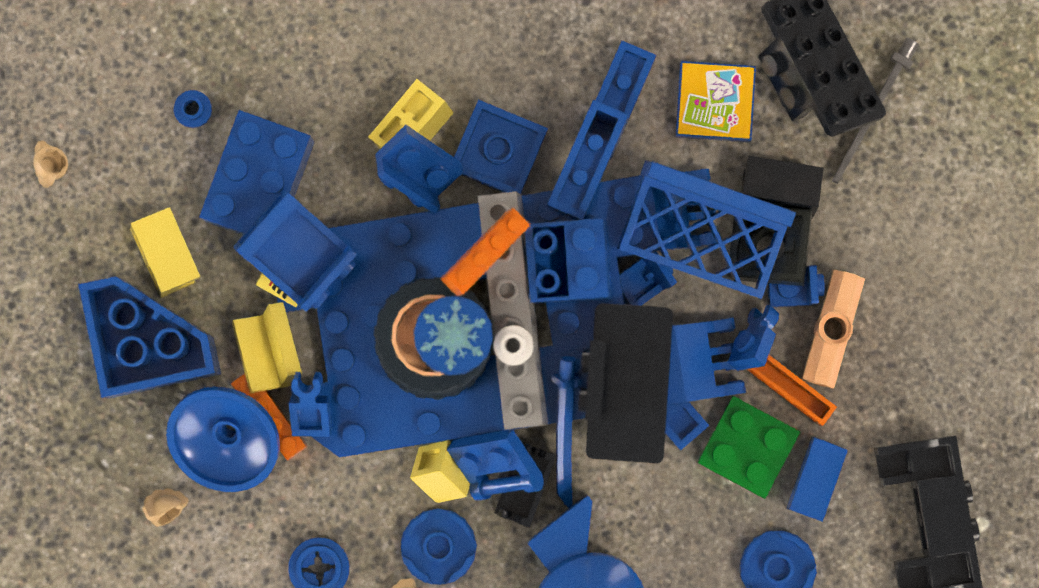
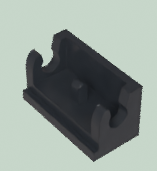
[741,156,824,218]
[494,442,557,528]

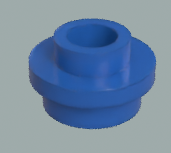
[174,90,212,128]

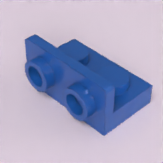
[375,125,464,214]

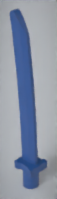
[551,356,581,508]

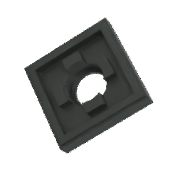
[727,207,812,286]

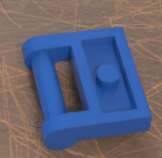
[447,429,544,501]

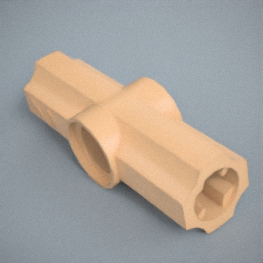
[801,270,865,389]

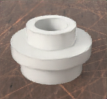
[494,325,534,365]

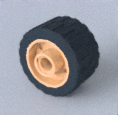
[374,277,492,400]

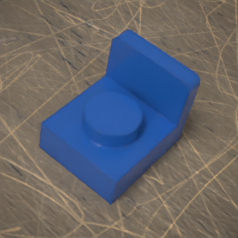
[767,265,825,308]

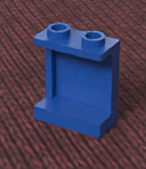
[233,189,357,312]

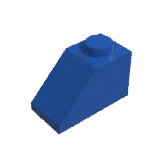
[527,494,593,572]

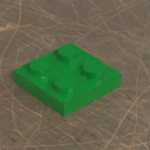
[697,396,800,499]

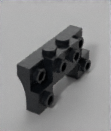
[874,436,983,588]

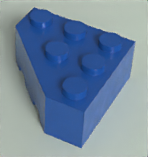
[78,276,221,398]

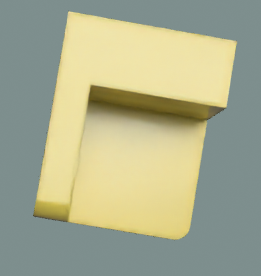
[410,440,470,503]

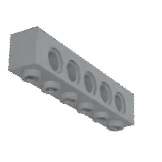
[478,191,548,430]

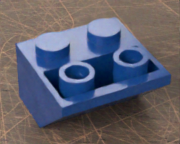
[525,218,611,303]

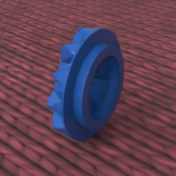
[288,537,350,588]

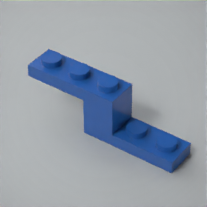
[547,41,656,220]

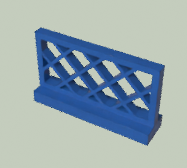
[617,160,796,299]

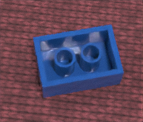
[199,110,315,235]

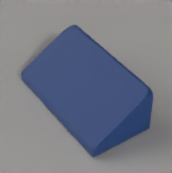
[786,437,848,522]

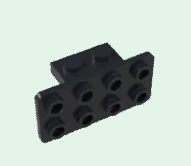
[758,0,886,137]
[579,303,673,463]

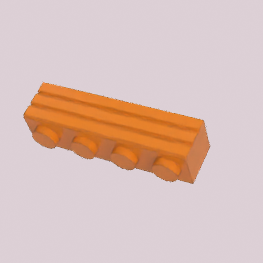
[440,208,531,296]
[746,355,837,426]
[231,373,308,461]

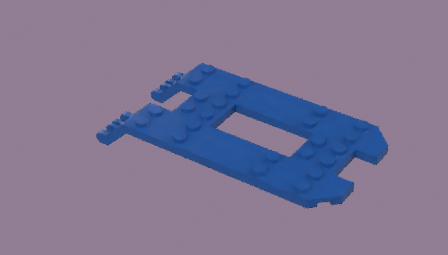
[277,169,746,457]

